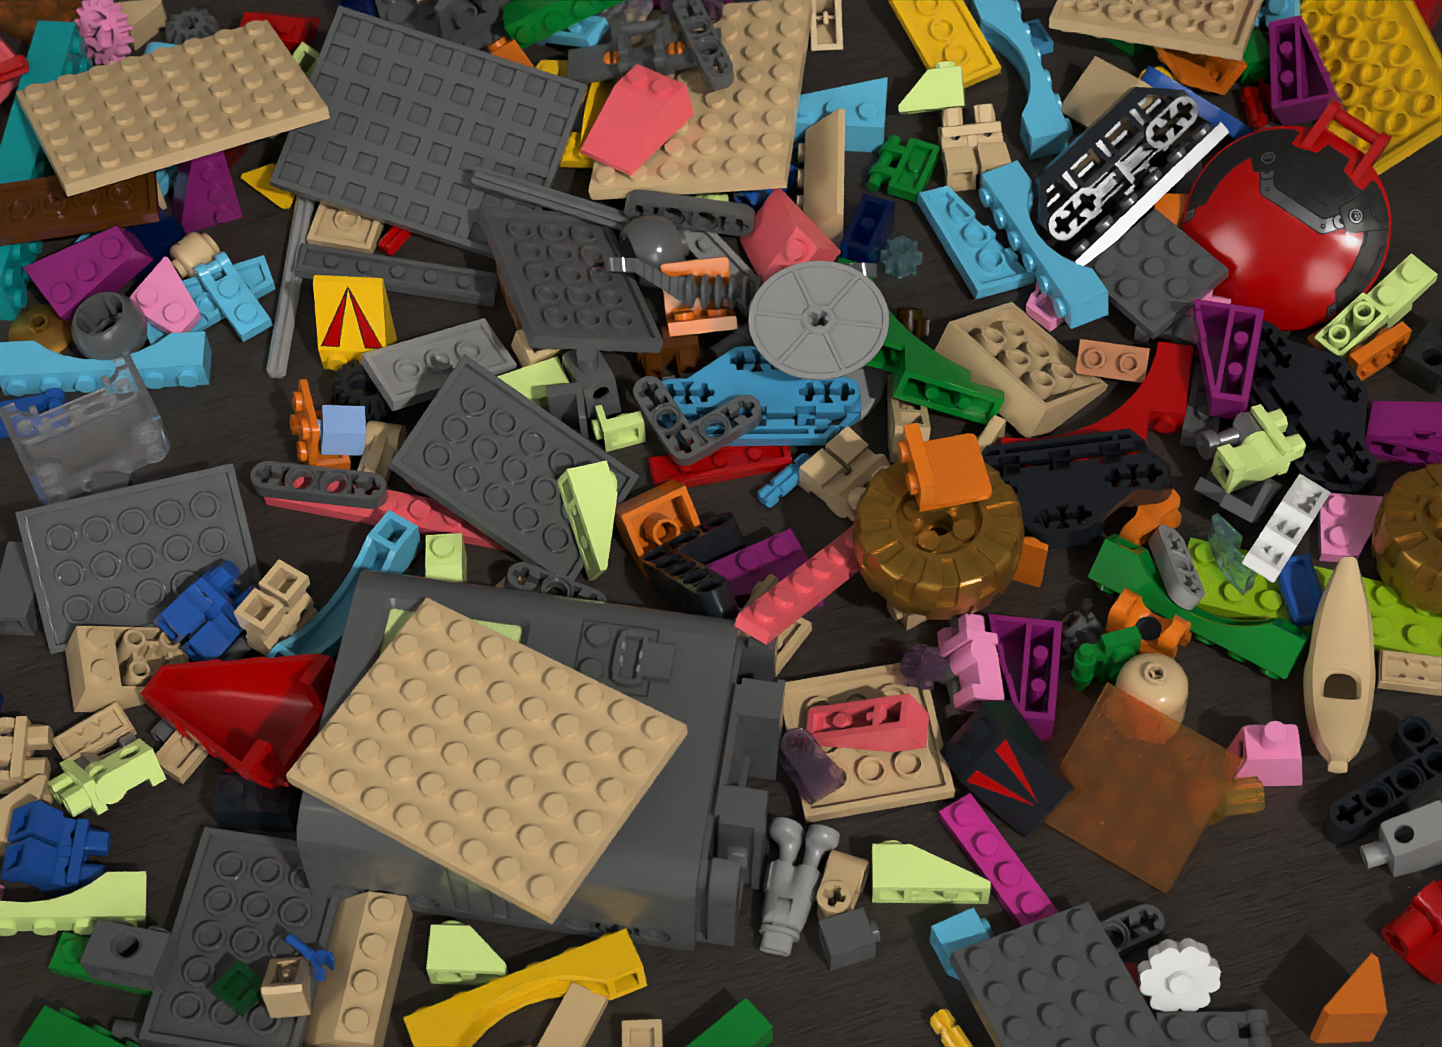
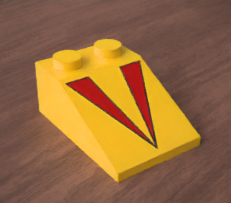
[313,275,397,371]

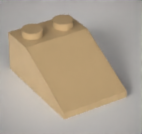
[1062,56,1167,142]

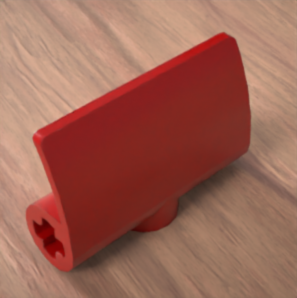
[1381,878,1442,985]

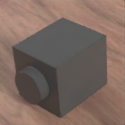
[818,907,881,971]

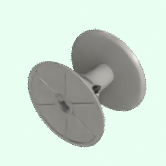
[748,261,889,426]

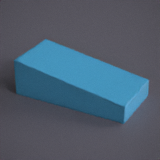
[1024,19,1053,55]

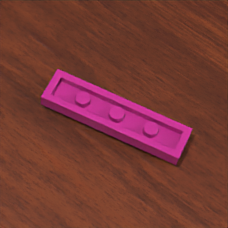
[938,793,1059,928]

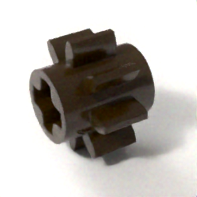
[895,307,930,341]

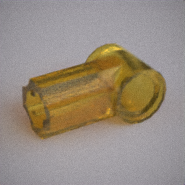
[1183,776,1265,826]

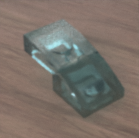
[1207,513,1257,596]

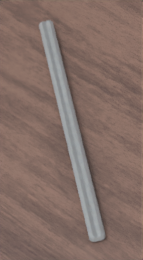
[266,195,315,378]

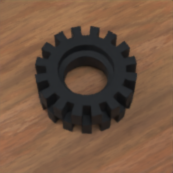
[330,360,391,425]

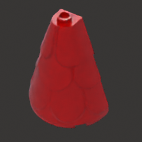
[141,653,335,789]

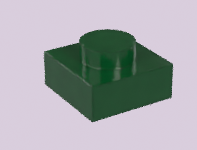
[211,960,264,1018]

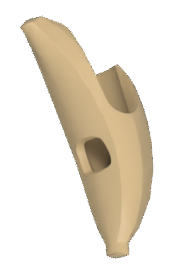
[1303,556,1376,773]

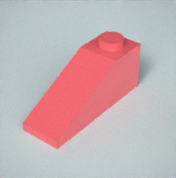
[805,693,929,752]

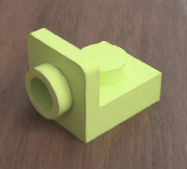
[591,404,646,452]

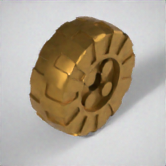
[852,458,1024,620]
[1372,462,1442,617]

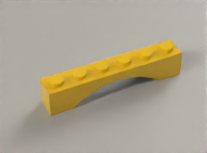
[403,928,647,1047]

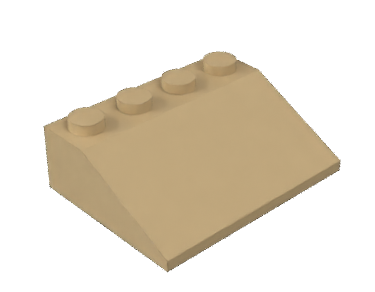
[934,302,1108,438]

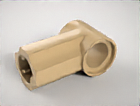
[357,420,406,488]

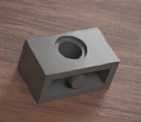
[80,919,180,994]

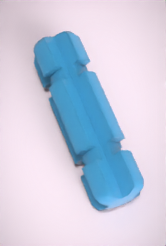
[757,453,811,508]

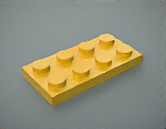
[888,0,1001,89]

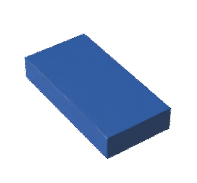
[1276,553,1323,627]

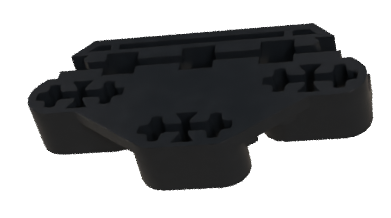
[1033,87,1198,240]
[1248,321,1378,495]
[981,428,1173,549]

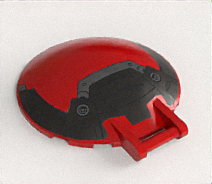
[1182,100,1392,331]

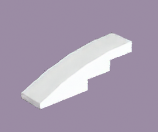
[1242,474,1331,583]

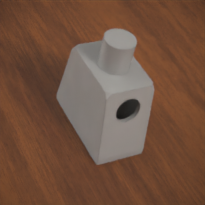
[1360,800,1442,877]

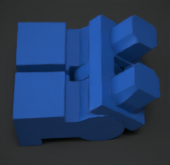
[153,560,261,662]
[0,800,112,897]

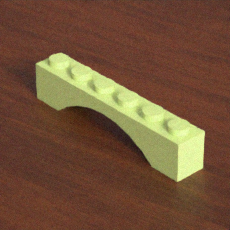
[0,871,147,936]

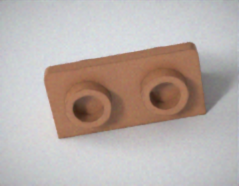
[1075,339,1150,383]

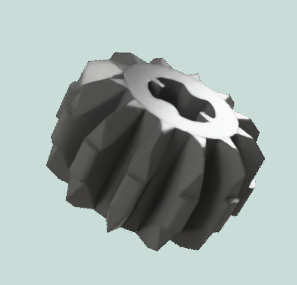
[165,6,219,45]

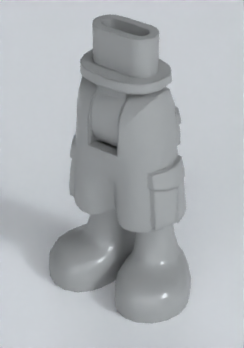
[759,817,840,957]

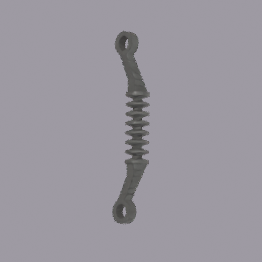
[603,257,878,310]

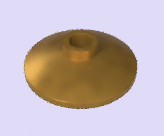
[9,303,74,354]

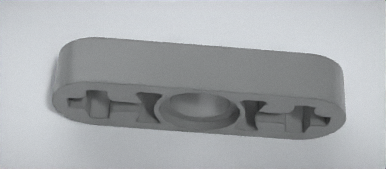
[1148,525,1205,610]

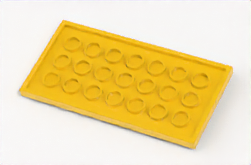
[1263,0,1442,175]

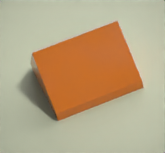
[1309,953,1387,1043]

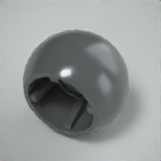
[620,214,689,288]
[71,292,148,360]

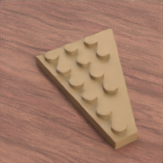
[1049,0,1263,61]

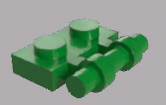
[866,135,941,203]
[1070,625,1142,691]

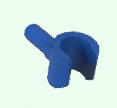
[285,933,335,981]

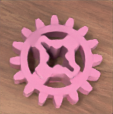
[74,0,134,66]

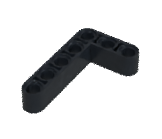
[641,512,746,620]

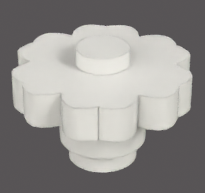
[1138,938,1220,1012]

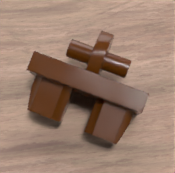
[637,325,700,380]

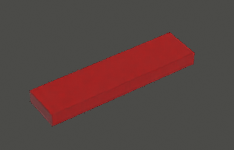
[648,446,793,488]

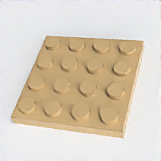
[783,659,955,823]

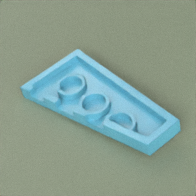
[916,186,1036,299]
[147,255,275,346]

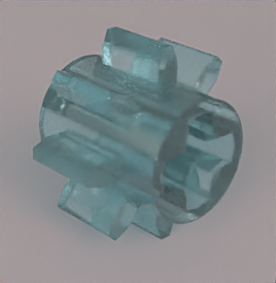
[880,235,923,279]

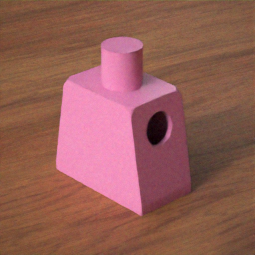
[1226,721,1303,787]

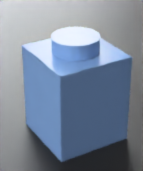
[317,405,366,456]

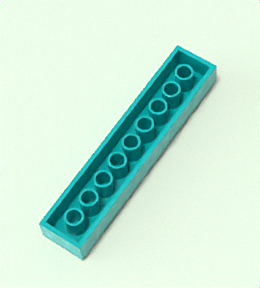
[0,20,93,321]

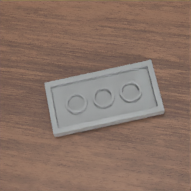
[361,318,517,411]

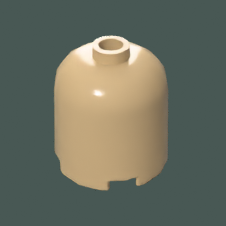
[1110,652,1188,744]

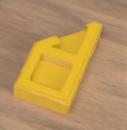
[241,163,296,209]

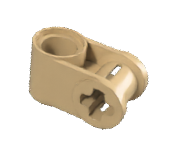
[817,850,871,921]

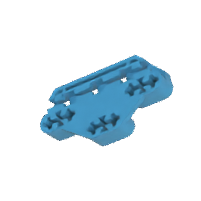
[654,346,862,446]

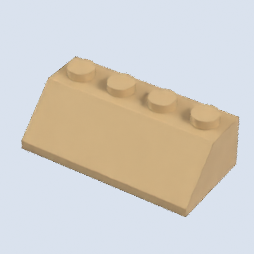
[797,109,845,256]
[302,891,413,1047]

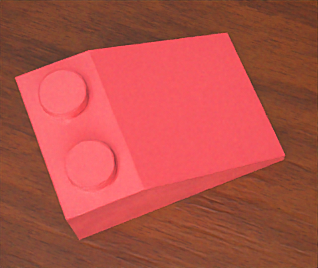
[581,64,694,176]
[739,188,841,282]

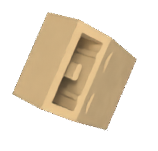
[65,626,189,712]

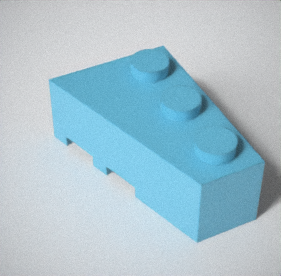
[793,77,888,153]

